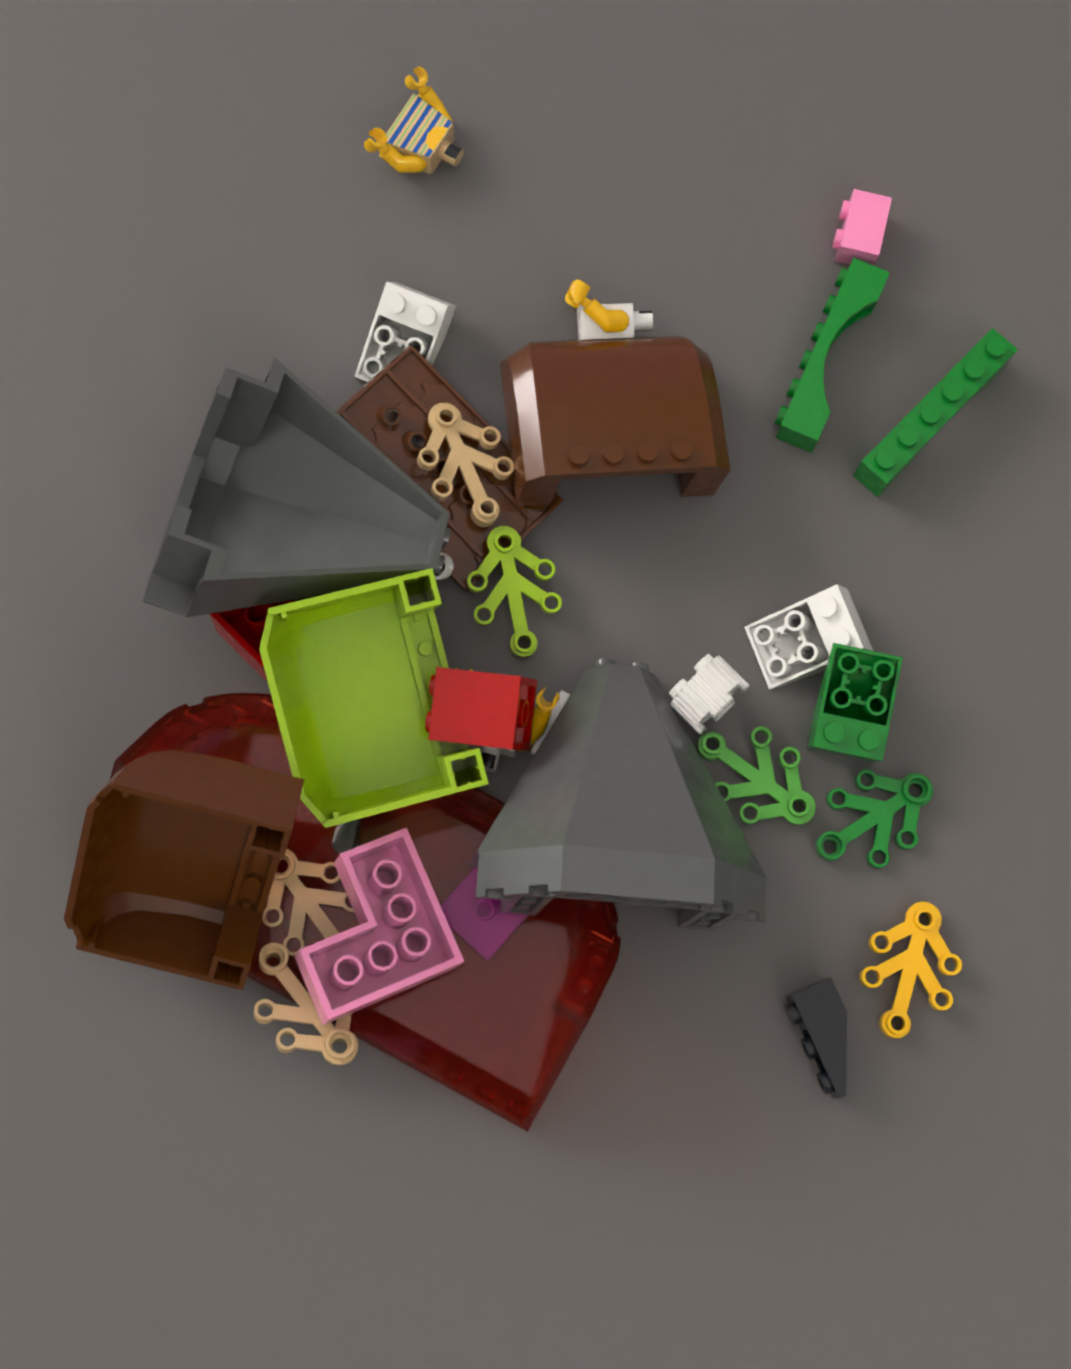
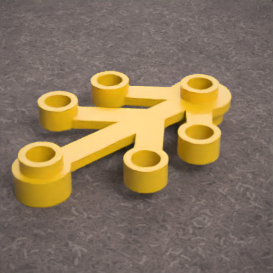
[859,902,962,1039]

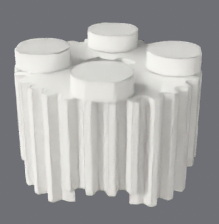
[669,654,750,735]

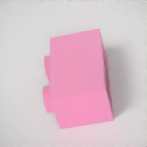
[832,189,892,266]

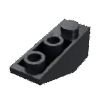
[785,977,847,1099]

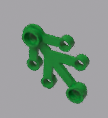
[815,769,933,869]

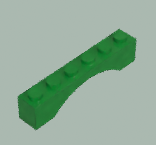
[774,257,890,453]
[853,328,1018,498]

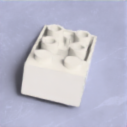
[354,281,456,382]
[744,584,873,690]

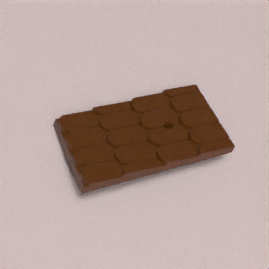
[336,345,563,591]

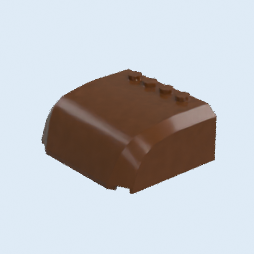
[500,336,730,506]
[64,750,304,990]

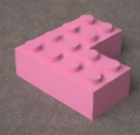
[294,827,464,1026]

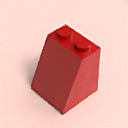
[425,667,538,750]

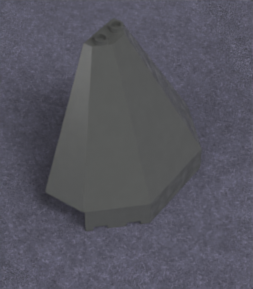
[143,357,451,618]
[467,659,767,930]

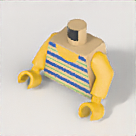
[364,66,464,174]

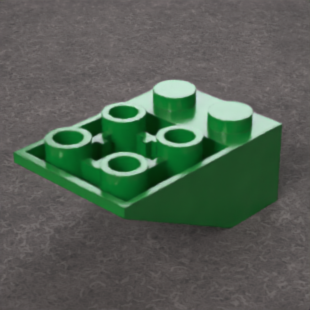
[807,643,903,762]

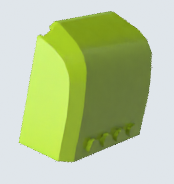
[259,568,489,828]

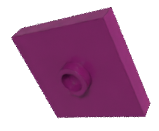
[441,867,529,961]

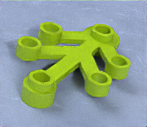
[466,526,562,658]

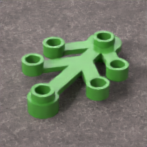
[697,726,816,825]

